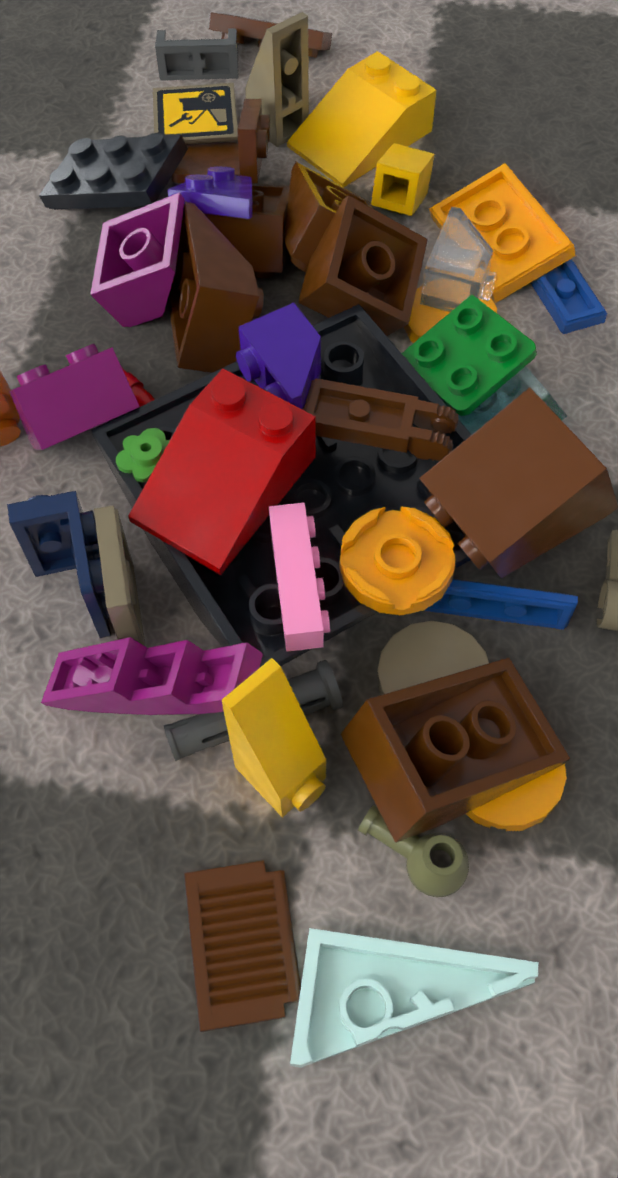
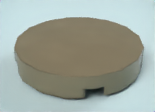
[377,621,489,695]

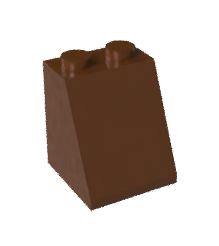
[419,387,618,578]

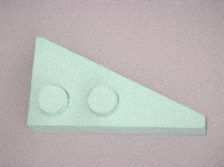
[290,928,539,1068]

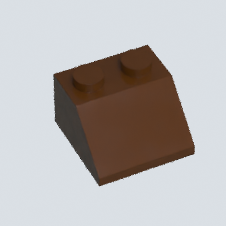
[298,195,428,336]

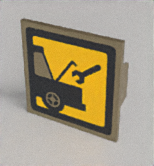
[153,83,238,144]

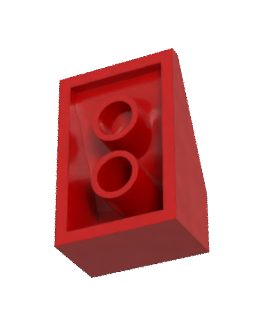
[128,368,316,575]

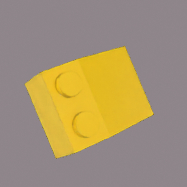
[287,51,437,187]

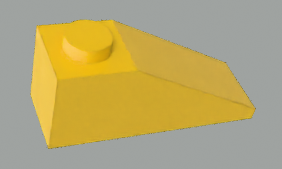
[221,658,326,818]

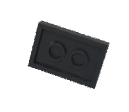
[39,133,188,210]

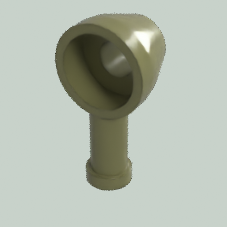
[358,805,469,897]

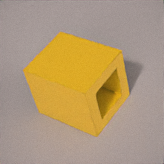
[371,143,435,216]

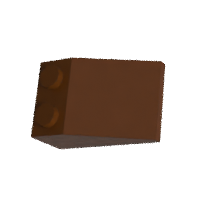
[284,162,375,272]
[204,184,290,278]
[168,202,263,373]
[340,658,570,843]

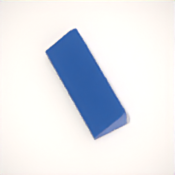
[424,579,578,630]

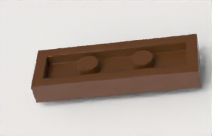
[209,12,332,57]

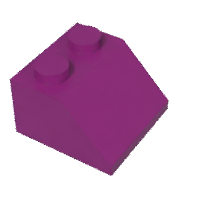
[90,193,185,327]
[10,343,139,450]

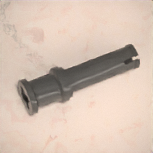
[164,660,343,761]

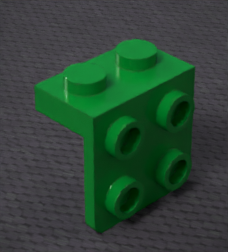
[402,294,537,416]

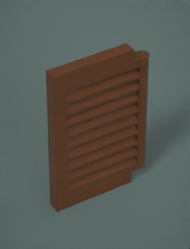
[184,860,301,1032]

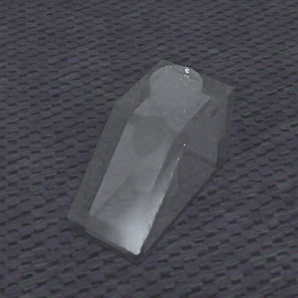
[420,206,497,312]

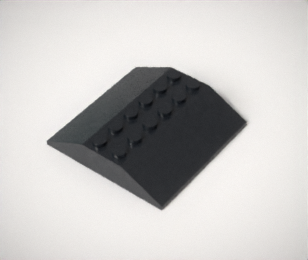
[91,304,472,667]

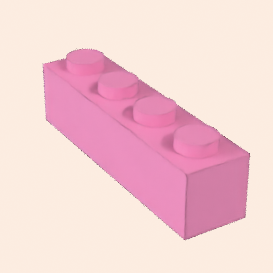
[269,503,330,652]

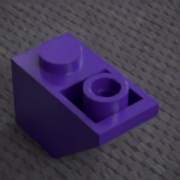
[236,303,321,410]

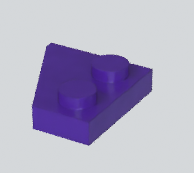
[168,166,252,219]

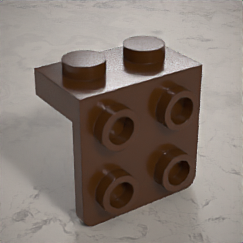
[171,99,271,184]

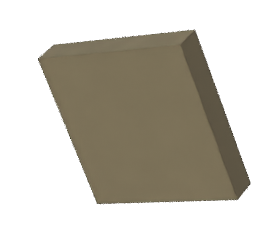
[94,505,146,647]

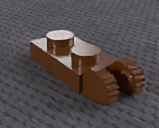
[303,378,459,461]

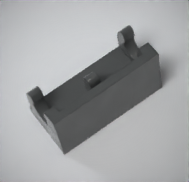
[155,28,238,81]

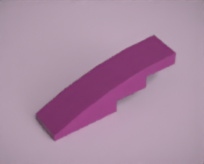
[41,637,263,715]

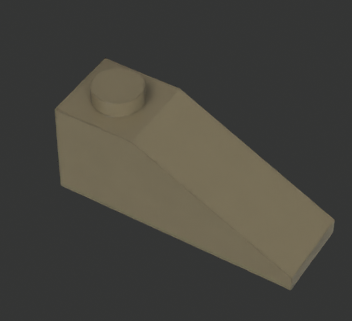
[245,12,309,147]

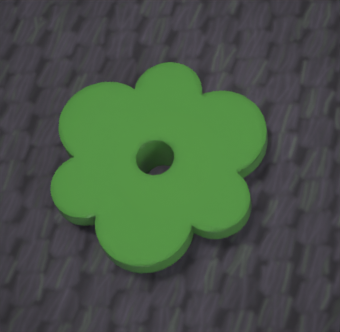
[116,428,170,482]

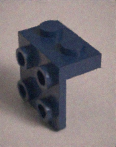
[7,491,111,638]

